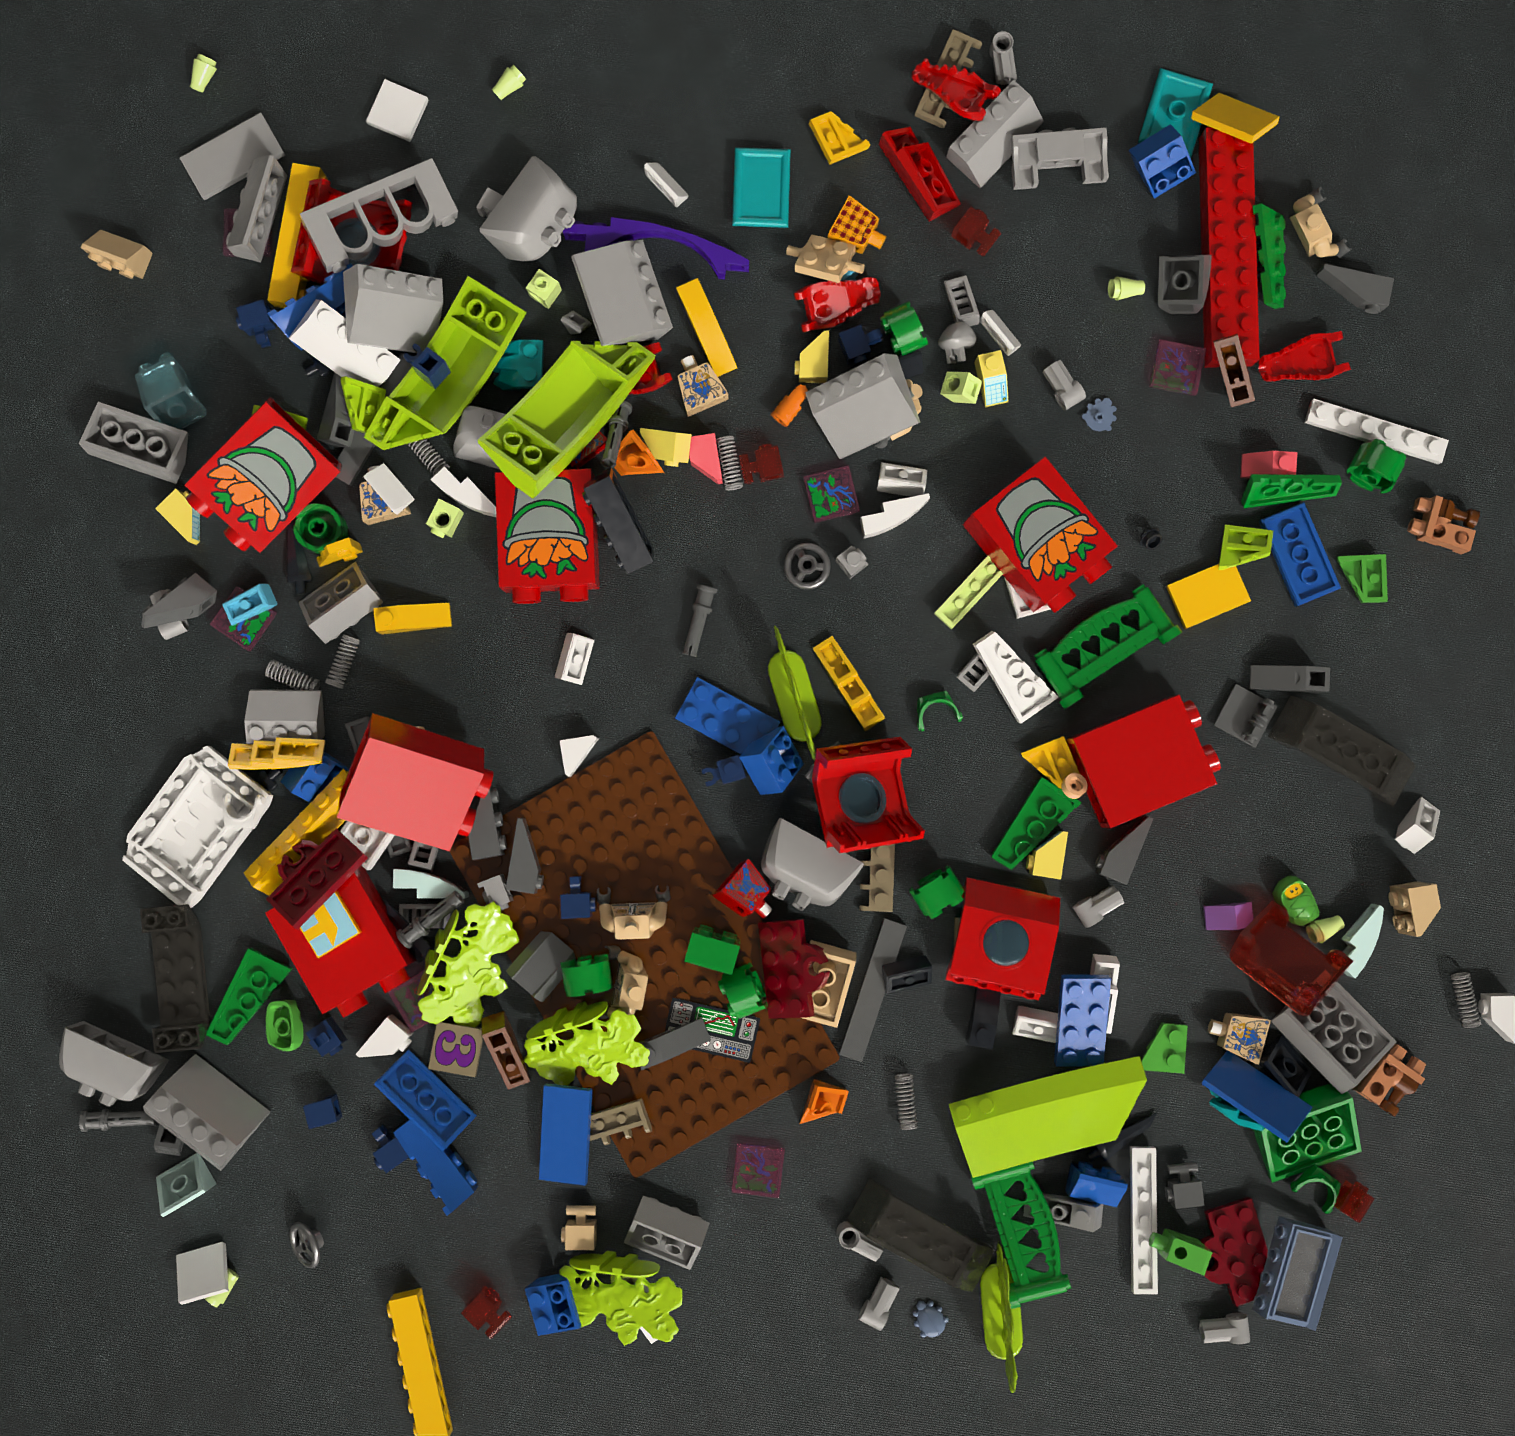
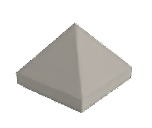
[561,310,592,334]

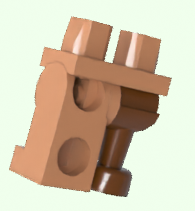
[1407,495,1480,554]
[1353,1044,1426,1117]

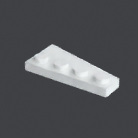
[973,631,1059,723]

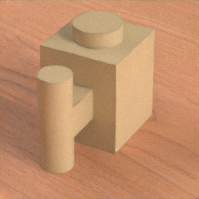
[561,1205,597,1250]

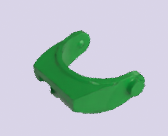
[917,691,963,732]
[1290,1165,1341,1214]

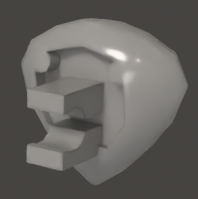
[938,321,977,364]

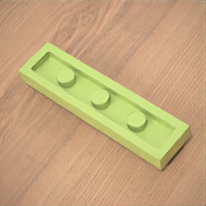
[934,556,1003,629]

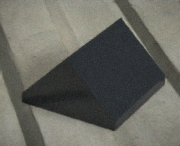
[1259,1034,1313,1098]

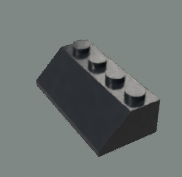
[582,467,654,574]

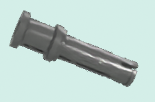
[601,401,632,468]
[682,584,718,657]
[396,891,464,948]
[79,1109,157,1132]

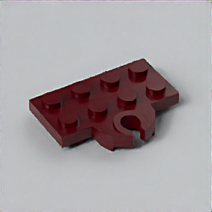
[266,828,368,930]
[758,919,830,1019]
[1200,1197,1268,1307]

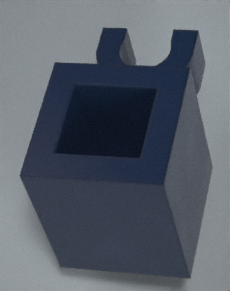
[236,300,276,348]
[838,325,883,365]
[403,343,451,389]
[701,755,746,787]
[560,876,596,919]
[306,1016,348,1057]
[372,1124,409,1173]

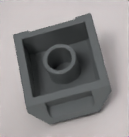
[1158,255,1212,314]
[506,931,577,1002]

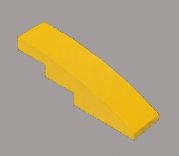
[676,278,737,377]
[813,636,885,731]
[228,737,325,770]

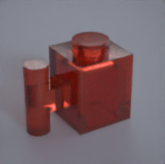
[951,207,1001,256]
[739,444,784,484]
[1334,1180,1375,1223]
[461,1286,512,1339]

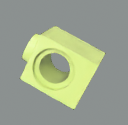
[526,269,562,309]
[940,372,982,404]
[426,499,464,538]

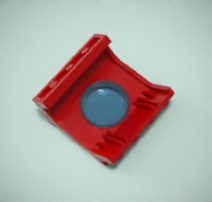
[291,178,412,285]
[812,737,925,853]
[945,878,1060,1000]

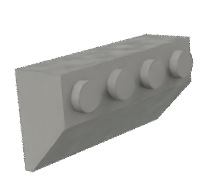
[946,80,1044,189]
[226,155,287,263]
[79,402,188,484]

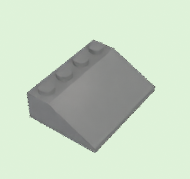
[571,240,673,346]
[343,264,443,353]
[805,354,920,459]
[1271,970,1397,1094]
[143,1054,270,1171]

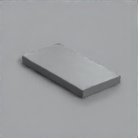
[180,113,285,200]

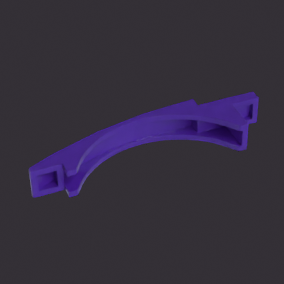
[563,217,749,280]

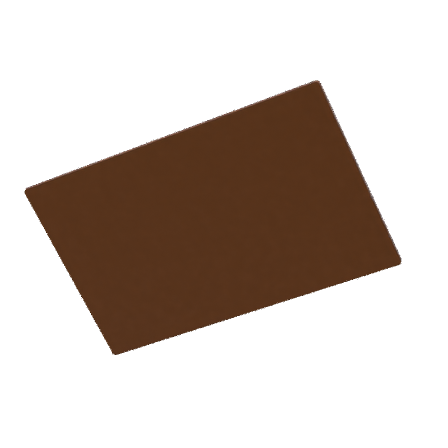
[449,731,839,1177]

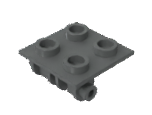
[1214,684,1278,748]

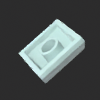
[156,1153,216,1217]

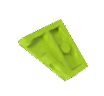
[340,376,386,434]
[1218,525,1273,570]

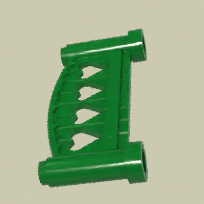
[1034,584,1182,710]
[969,1162,1072,1309]

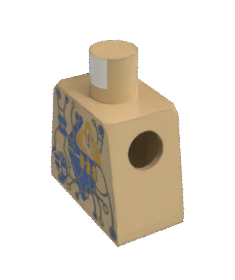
[678,355,728,417]
[359,466,411,525]
[1208,1013,1271,1065]

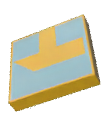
[300,890,362,958]

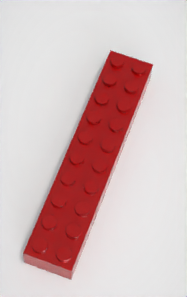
[1198,128,1260,368]

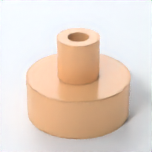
[1061,773,1088,799]

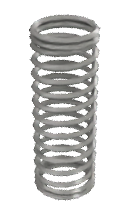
[716,436,743,490]
[408,439,450,476]
[325,634,360,689]
[265,659,320,690]
[1450,972,1482,1028]
[894,1074,918,1130]

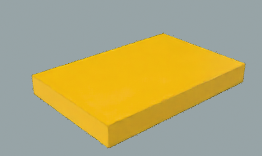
[1191,93,1280,143]
[1166,564,1251,629]

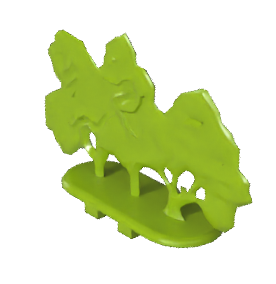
[768,625,822,761]
[417,901,519,1027]
[524,1001,650,1086]
[980,1243,1023,1393]
[559,1251,682,1346]

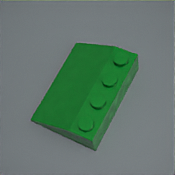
[1253,1083,1362,1183]

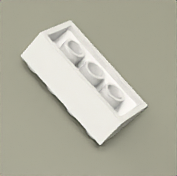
[289,299,400,387]

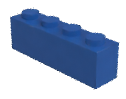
[267,263,353,350]
[393,1119,478,1216]

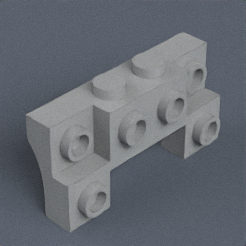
[1011,128,1109,190]

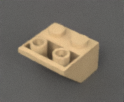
[81,230,153,279]
[1388,881,1441,937]

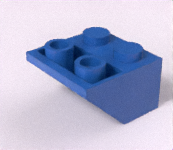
[1129,124,1196,199]
[739,726,804,795]
[280,752,349,803]
[1065,1161,1128,1207]
[525,1274,582,1336]

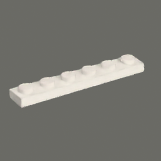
[1304,399,1449,464]
[1130,1146,1158,1294]

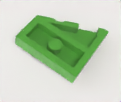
[1337,554,1388,603]
[1141,1023,1188,1074]

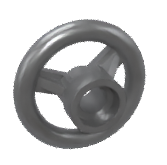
[784,543,831,589]
[290,1222,324,1268]

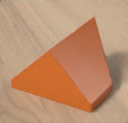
[614,430,664,476]
[799,1079,849,1124]

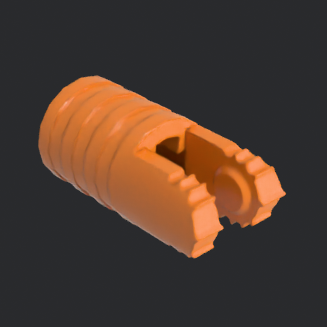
[771,384,808,427]

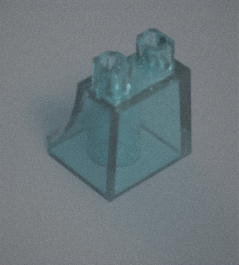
[135,352,206,430]

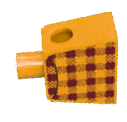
[828,196,887,254]

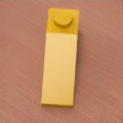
[373,603,452,634]

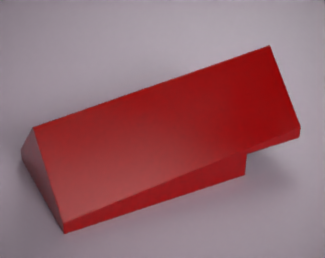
[879,127,961,222]

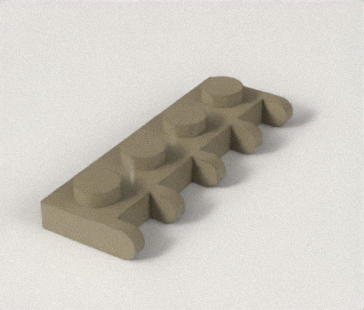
[915,29,982,128]
[859,816,895,912]
[590,1098,652,1145]

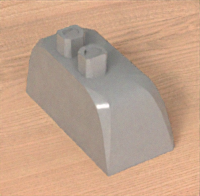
[480,156,577,261]
[453,406,506,469]
[761,818,864,911]
[59,1021,169,1106]

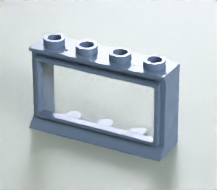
[1252,1216,1343,1331]

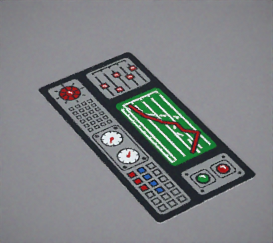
[665,998,760,1063]

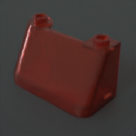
[1229,900,1353,1016]

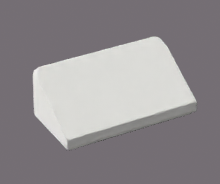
[644,163,688,207]
[979,310,1021,356]
[877,462,928,497]
[363,463,415,515]
[555,633,594,685]
[1012,1006,1058,1043]

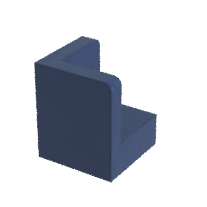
[303,1094,343,1129]

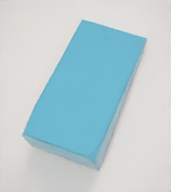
[222,584,277,625]

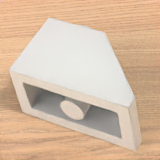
[1395,797,1440,854]
[1478,993,1515,1044]
[356,1014,414,1057]

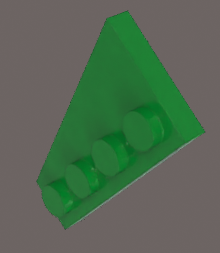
[1253,203,1286,309]
[1241,474,1342,508]
[990,777,1082,870]
[206,948,293,1045]

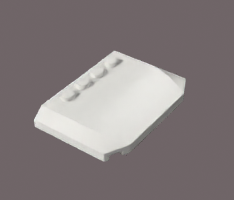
[122,746,273,911]

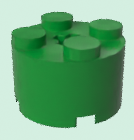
[880,301,928,356]
[1347,439,1406,493]
[293,503,348,555]
[909,866,965,919]
[560,954,613,997]
[718,963,768,1019]

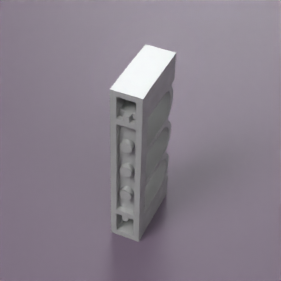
[300,158,458,273]

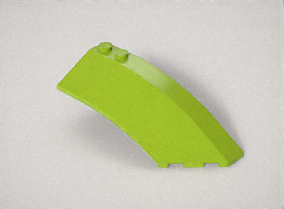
[364,276,527,450]
[478,341,656,499]
[949,1056,1147,1178]

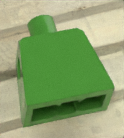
[1149,1229,1213,1275]

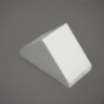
[560,735,599,777]

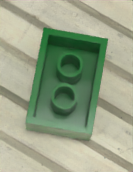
[684,924,741,975]

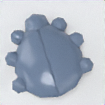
[1082,398,1117,432]
[912,1301,949,1338]

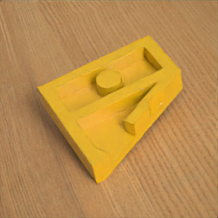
[809,111,870,165]
[317,538,363,567]
[1021,736,1080,789]

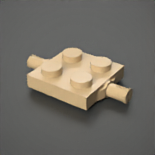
[786,234,865,283]

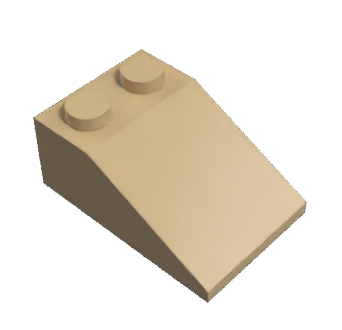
[803,940,857,1028]

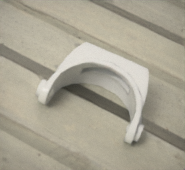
[222,793,266,829]

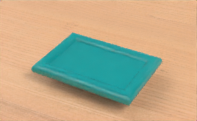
[1138,68,1213,158]
[732,147,791,228]

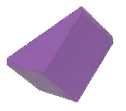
[1203,902,1254,930]

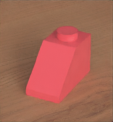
[689,433,723,484]
[1240,451,1297,479]

